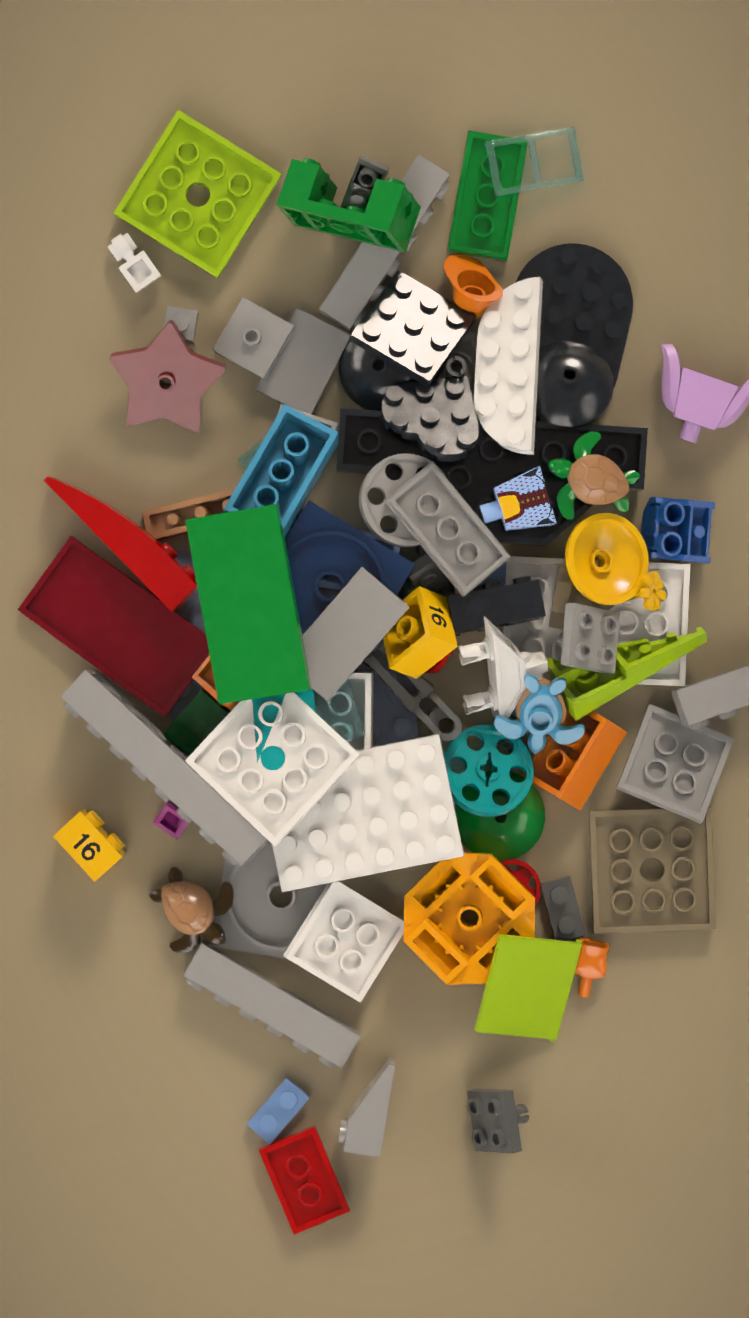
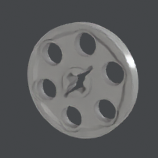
[359,453,446,547]

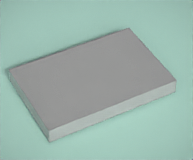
[255,308,351,414]

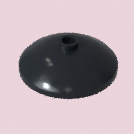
[339,339,416,411]
[536,341,614,429]

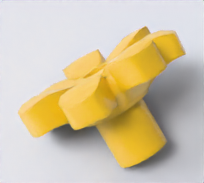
[634,571,667,610]

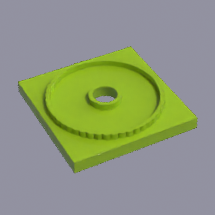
[113,110,282,279]

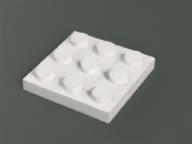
[283,881,404,1003]

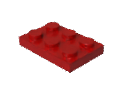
[258,1125,350,1235]

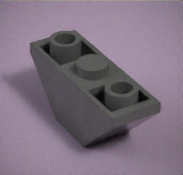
[340,155,389,211]

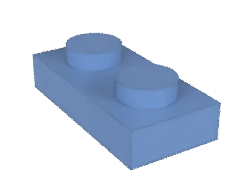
[247,1077,310,1144]

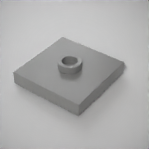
[212,297,296,380]

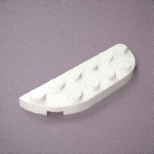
[474,277,543,455]

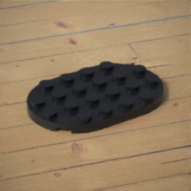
[515,243,633,421]

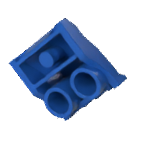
[641,497,715,563]

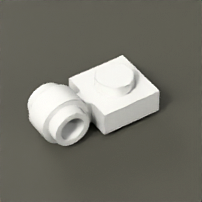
[107,233,161,293]

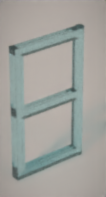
[485,127,584,197]

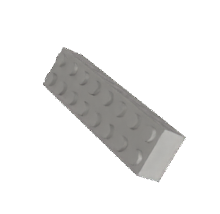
[61,670,269,866]

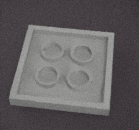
[616,704,734,824]

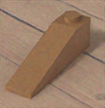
[142,488,235,540]

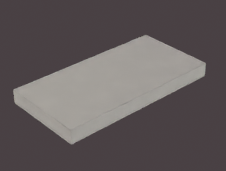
[384,461,511,597]
[302,566,409,701]

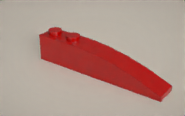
[43,476,198,612]

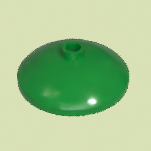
[454,771,545,862]

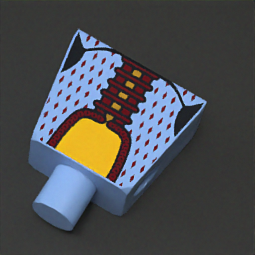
[479,466,556,531]

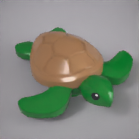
[548,431,640,520]

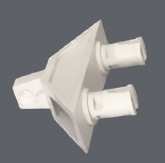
[458,616,548,719]

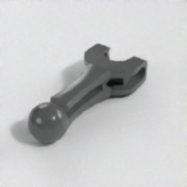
[363,638,462,741]

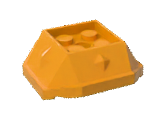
[403,852,535,985]

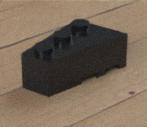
[447,576,546,636]

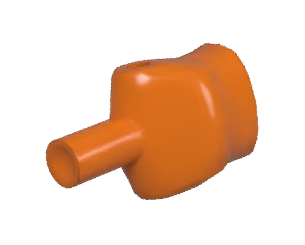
[575,938,610,997]

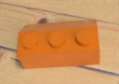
[520,709,627,811]

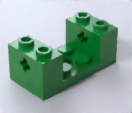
[276,158,421,253]

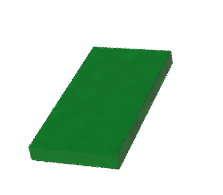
[447,130,528,262]

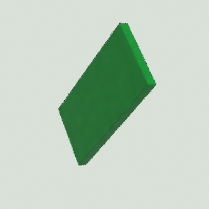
[185,503,312,704]

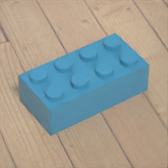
[224,404,339,537]

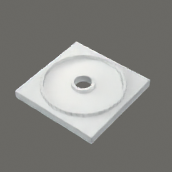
[185,692,361,846]

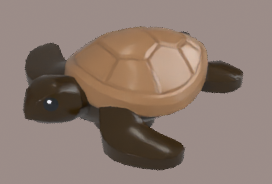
[149,867,234,953]

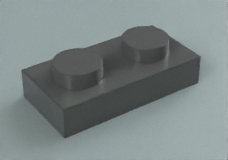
[541,875,586,941]

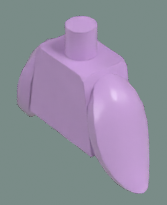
[661,344,749,444]

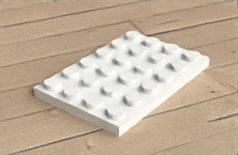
[503,556,690,686]
[272,734,464,892]

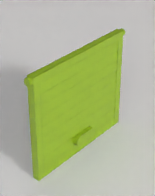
[474,934,582,1042]

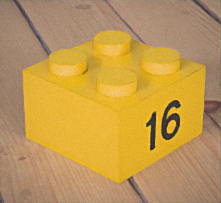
[383,586,458,679]
[53,809,126,882]

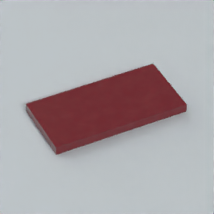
[17,536,210,718]

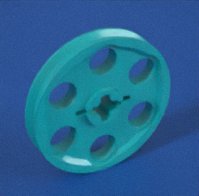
[444,725,534,817]

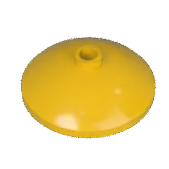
[565,513,649,605]

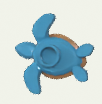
[494,674,585,754]

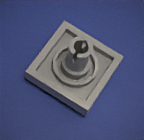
[558,603,620,674]

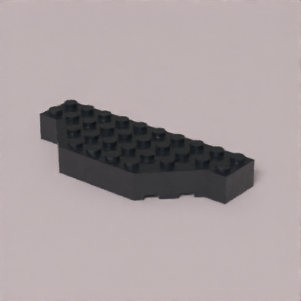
[337,408,648,546]

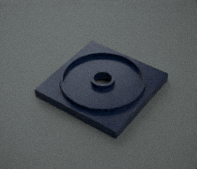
[285,500,415,635]

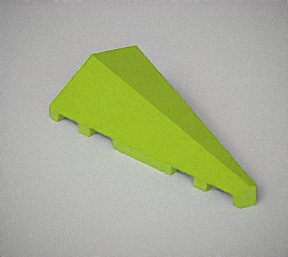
[547,627,707,721]

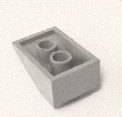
[338,1057,395,1158]

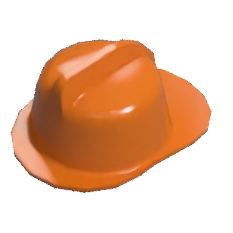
[443,254,503,318]

